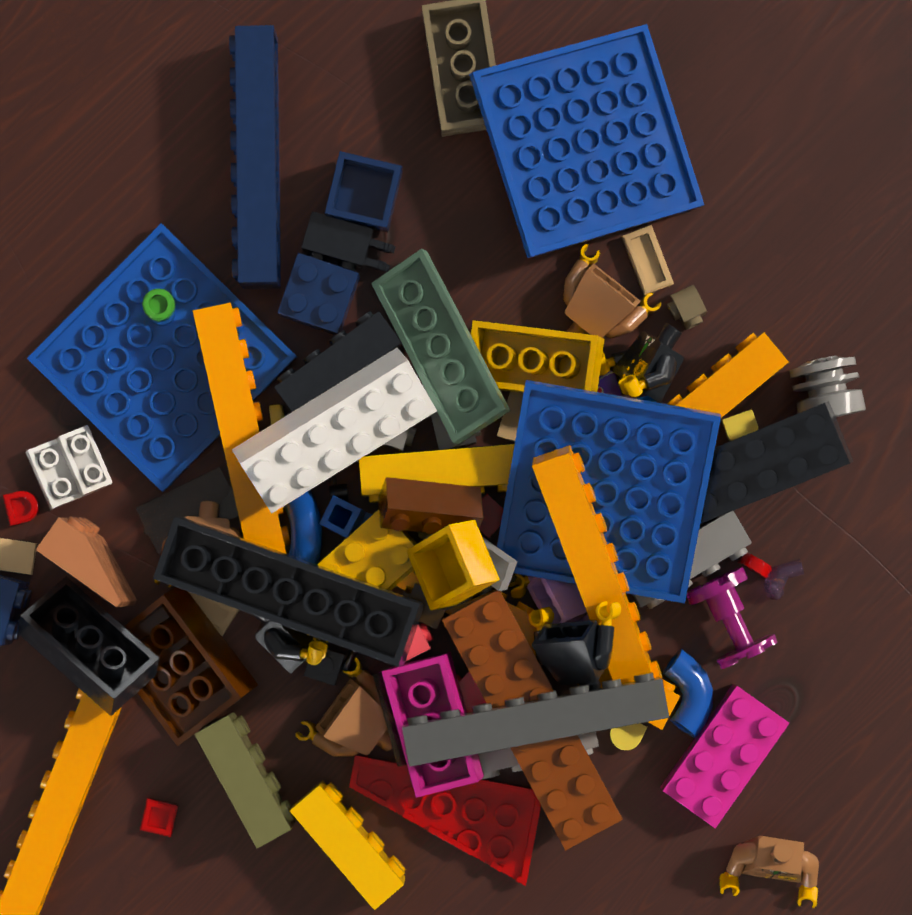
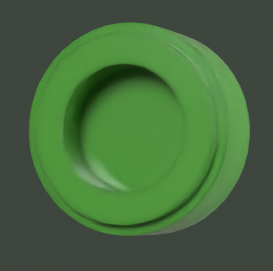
[142,289,176,321]

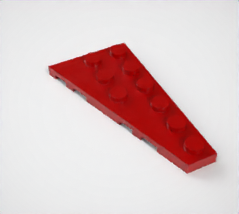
[349,755,541,886]

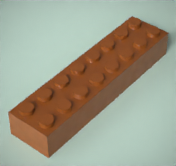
[442,589,623,851]

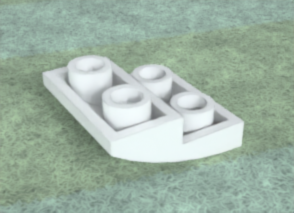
[26,425,113,510]

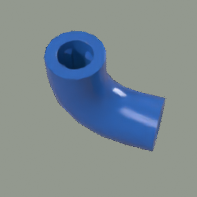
[283,490,323,565]
[662,649,713,738]

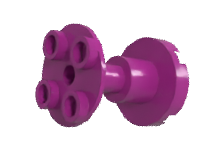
[686,567,777,669]

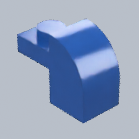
[319,495,372,538]

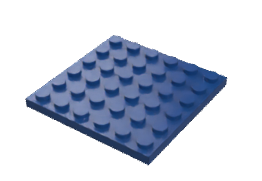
[469,24,704,258]
[27,223,297,492]
[497,380,721,604]

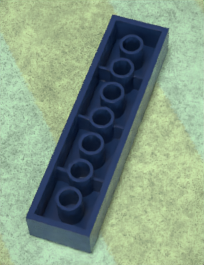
[229,25,281,289]

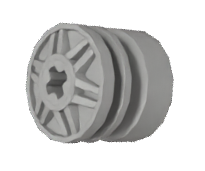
[789,356,866,417]

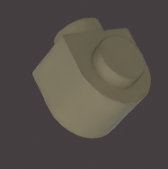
[667,285,707,330]

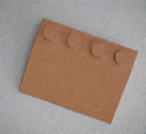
[36,516,137,607]

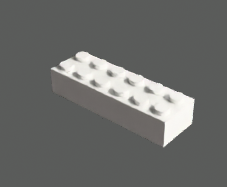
[232,348,437,514]

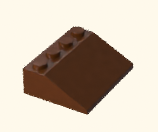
[124,587,258,746]

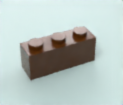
[378,477,483,534]

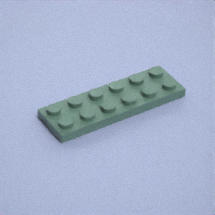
[371,249,510,445]

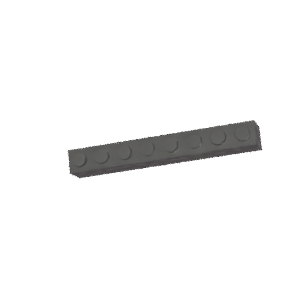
[402,672,670,767]

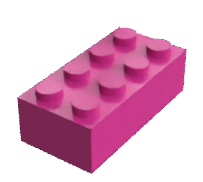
[382,652,484,798]
[660,684,789,828]

